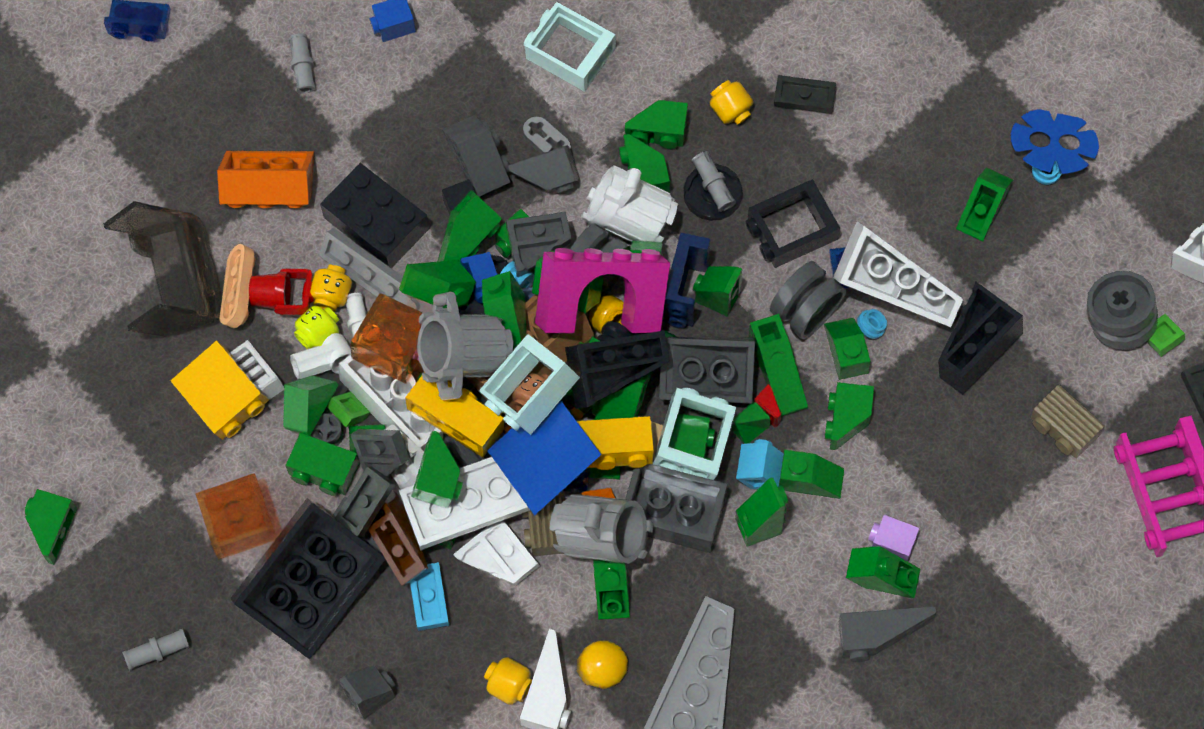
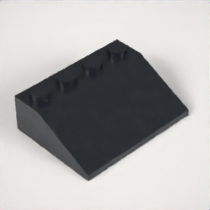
[231,498,385,659]

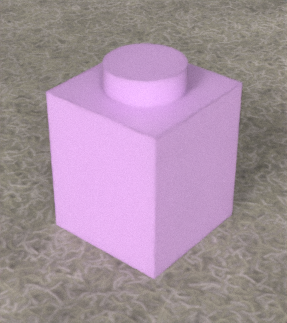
[868,515,919,562]

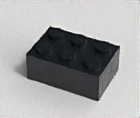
[320,163,430,268]

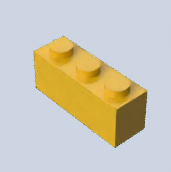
[405,372,505,457]
[577,416,654,470]

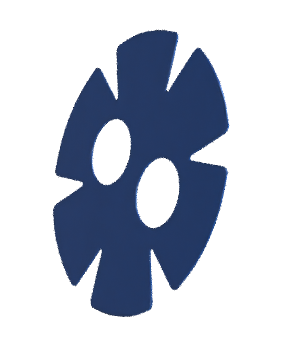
[1011,109,1099,174]

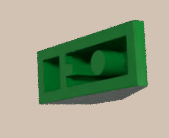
[482,271,527,359]

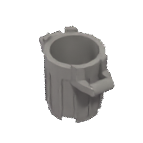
[417,292,513,401]
[549,494,653,564]

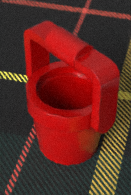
[249,269,314,315]

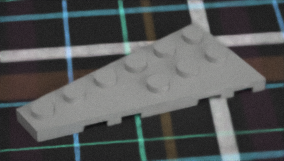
[644,596,734,729]

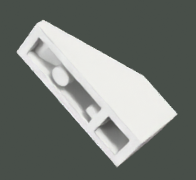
[520,629,571,729]

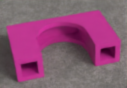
[535,248,670,333]

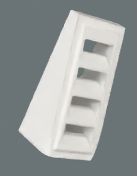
[230,340,284,400]

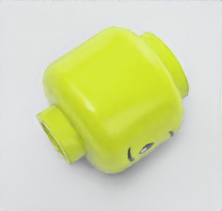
[294,306,339,349]

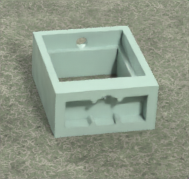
[524,2,616,92]
[479,334,580,435]
[652,388,736,480]

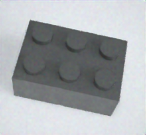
[625,464,727,553]

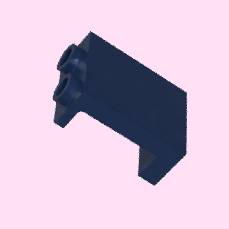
[664,232,710,328]

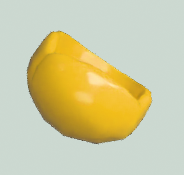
[577,641,628,689]

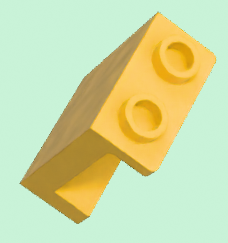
[170,340,269,440]

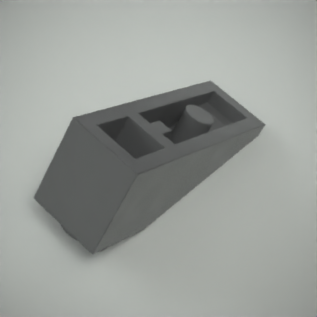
[838,607,936,662]

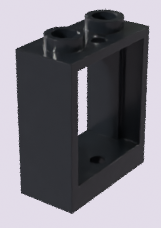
[745,179,840,268]

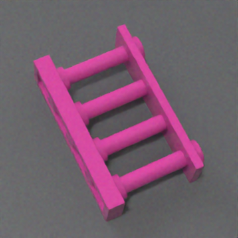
[1114,416,1204,558]

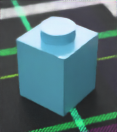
[736,439,784,489]

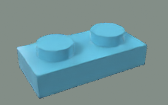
[410,562,449,631]

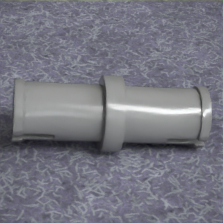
[289,33,316,94]
[692,151,736,212]
[122,629,189,671]

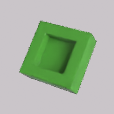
[1147,314,1185,357]
[326,391,370,427]

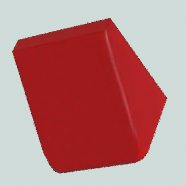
[754,384,781,428]

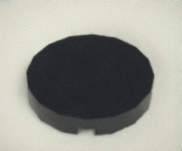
[683,164,743,221]

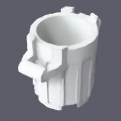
[581,165,678,242]

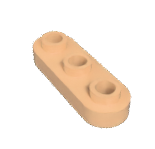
[220,244,256,329]

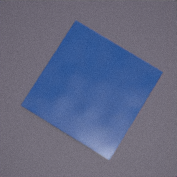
[487,400,602,516]

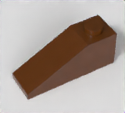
[368,491,428,586]

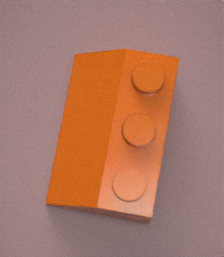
[217,151,314,208]

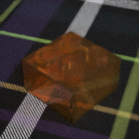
[351,293,422,384]
[195,473,277,560]

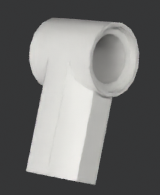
[290,333,353,379]

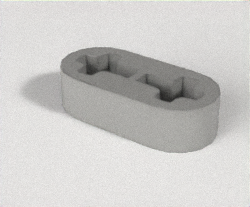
[523,117,571,154]

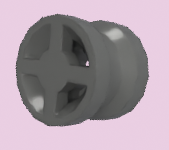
[311,413,344,446]

